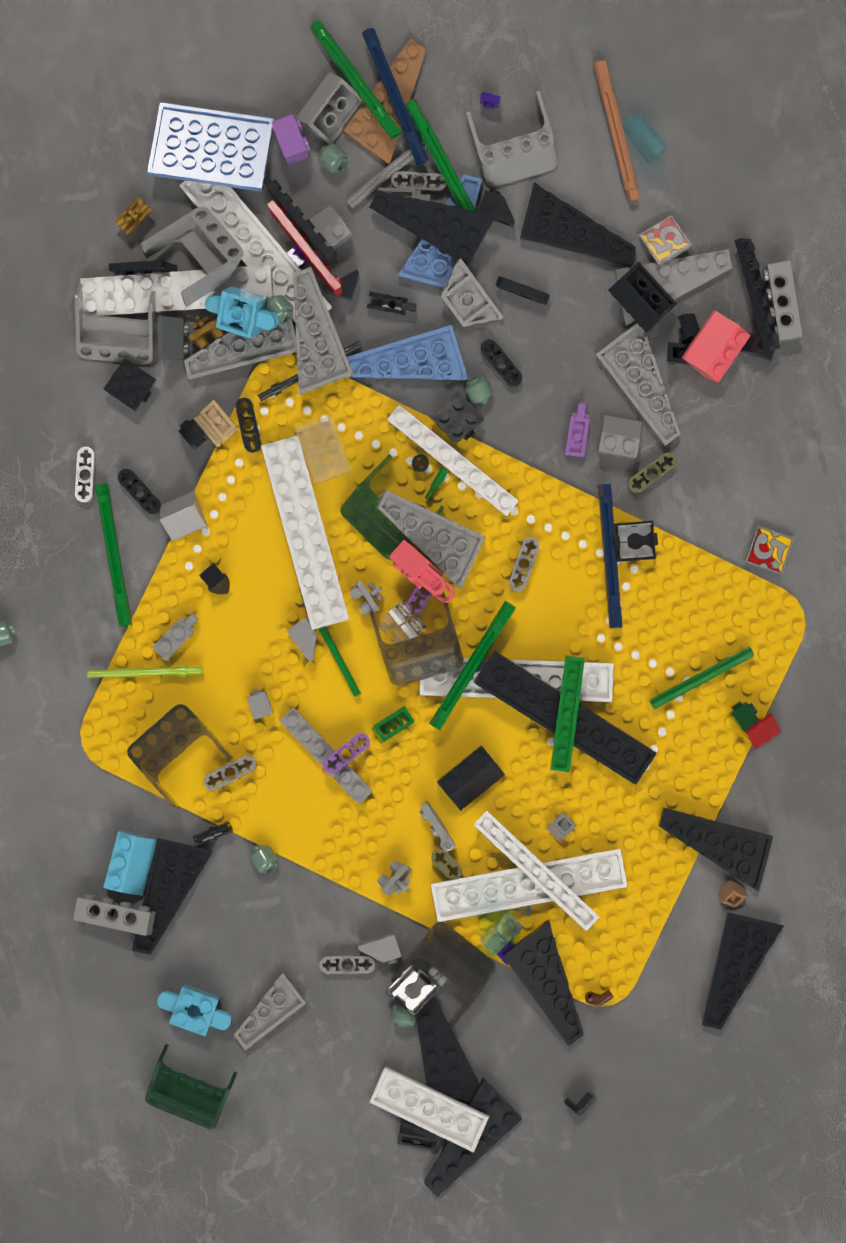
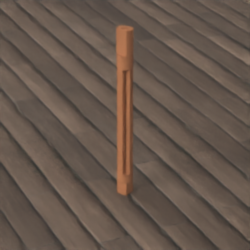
[593,60,640,203]

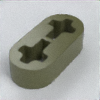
[431,848,462,880]

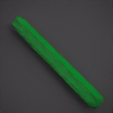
[650,647,754,709]

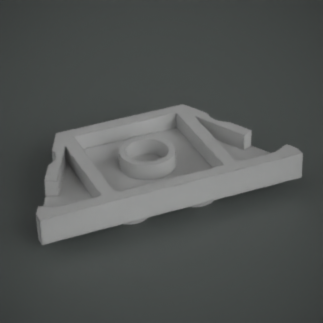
[440,258,504,327]

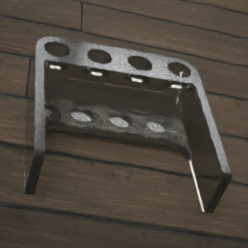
[370,592,464,686]
[127,704,234,809]
[391,922,495,1029]

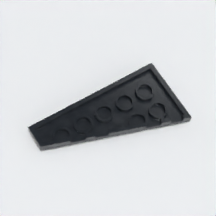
[520,182,636,267]
[369,190,497,266]
[657,807,773,892]
[132,838,214,955]
[702,912,784,1030]
[502,920,584,1046]
[416,996,480,1103]
[424,1077,522,1197]

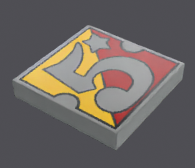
[639,215,692,267]
[745,526,794,575]

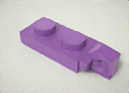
[565,403,590,458]

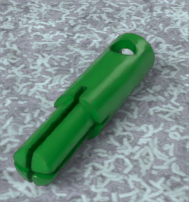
[425,468,448,500]

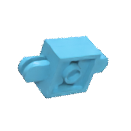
[205,286,279,339]
[157,984,232,1036]

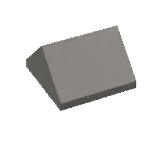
[159,491,207,541]

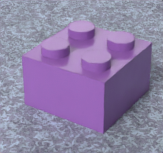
[271,114,310,166]

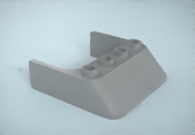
[466,91,558,187]
[141,207,243,307]
[75,284,156,365]

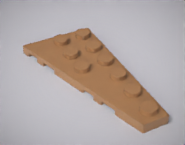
[343,39,426,165]

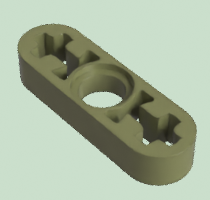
[628,453,677,493]

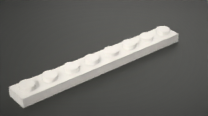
[387,405,519,516]
[473,810,599,931]

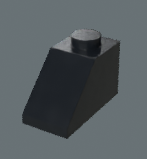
[478,189,515,228]
[178,419,209,450]

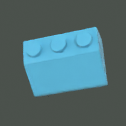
[103,830,157,896]

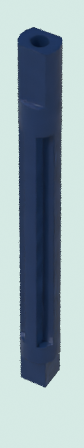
[362,28,429,166]
[598,484,623,629]

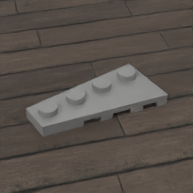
[234,972,307,1050]

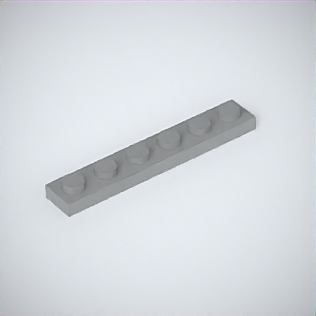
[280,707,373,804]

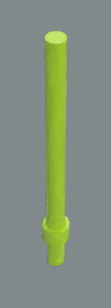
[87,665,203,678]

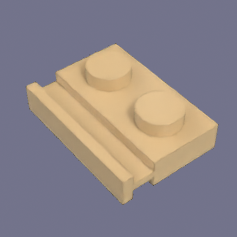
[194,400,239,447]

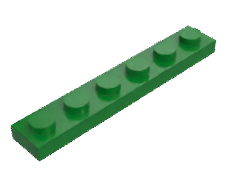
[550,655,585,772]

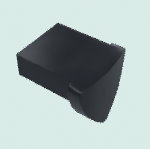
[678,313,700,344]
[199,563,230,594]
[564,1092,597,1116]

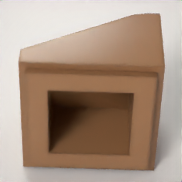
[718,880,747,908]

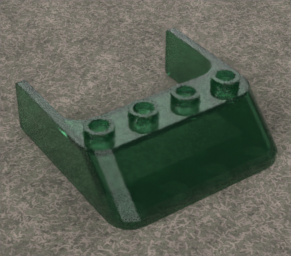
[340,454,445,560]
[145,1043,238,1129]

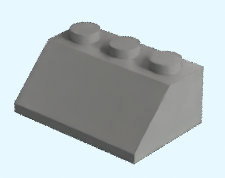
[296,72,363,145]

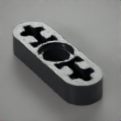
[495,276,550,305]
[481,339,522,387]
[235,398,262,453]
[118,469,162,515]

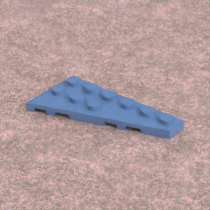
[398,174,482,288]
[347,325,469,380]

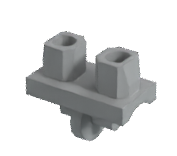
[349,580,383,615]
[377,860,413,896]

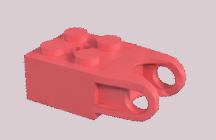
[389,540,455,603]

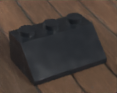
[608,262,677,333]
[436,745,505,811]

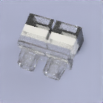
[379,600,427,647]

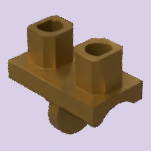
[114,197,152,235]
[189,316,224,349]

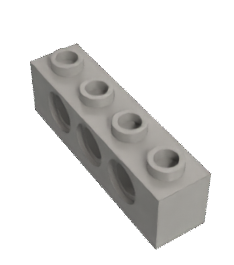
[763,261,802,342]
[73,894,156,936]

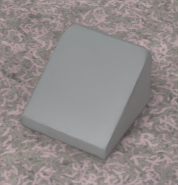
[547,812,576,841]

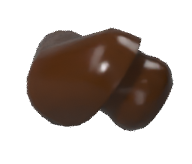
[585,989,614,1007]

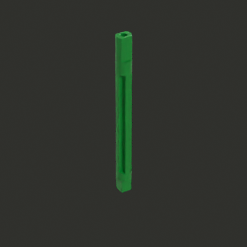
[310,20,402,140]
[405,99,475,210]
[95,483,132,627]
[429,601,516,730]

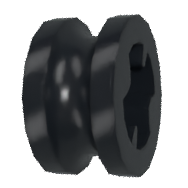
[412,454,429,472]

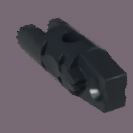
[366,291,417,315]

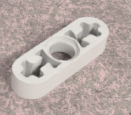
[75,447,96,503]

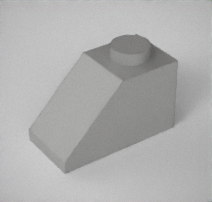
[287,618,317,662]
[358,933,402,964]

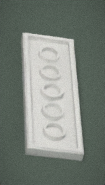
[370,1067,490,1152]

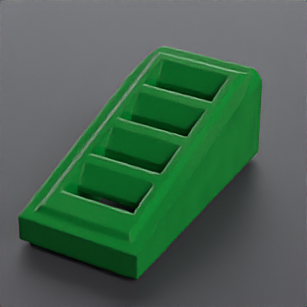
[371,706,415,744]

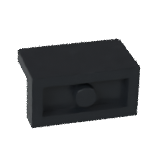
[397,1118,438,1151]

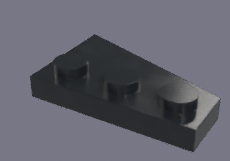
[109,260,177,276]

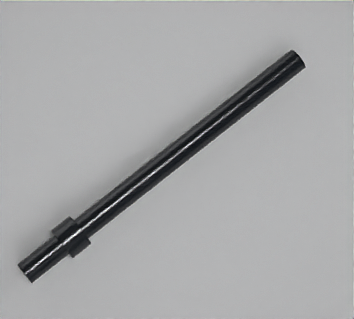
[258,341,362,402]

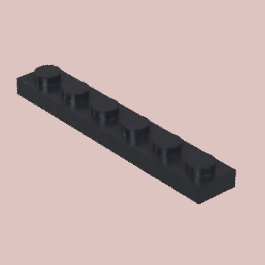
[264,176,339,267]
[735,238,780,350]

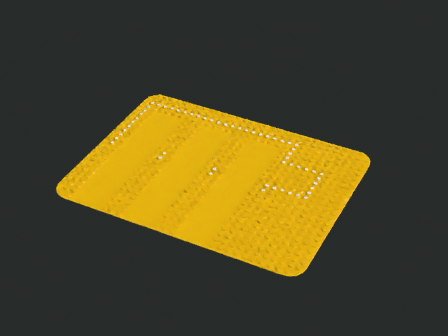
[80,353,806,1007]

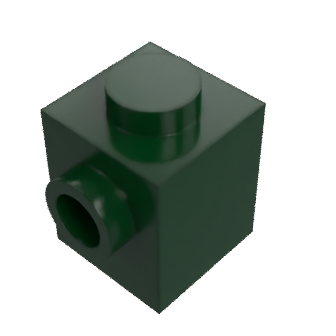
[729,701,760,732]

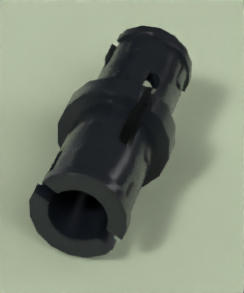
[193,821,233,847]

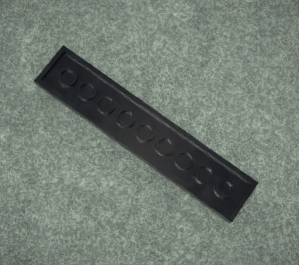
[474,650,657,785]

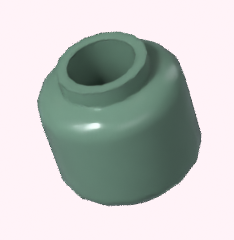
[319,144,348,173]
[265,295,294,324]
[465,376,493,406]
[0,620,16,647]
[249,845,278,874]
[391,1003,417,1029]

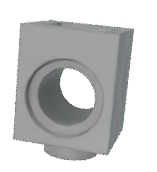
[247,689,274,720]

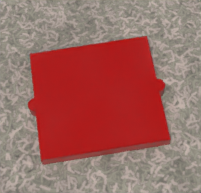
[745,713,781,750]

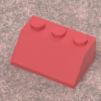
[682,310,751,383]

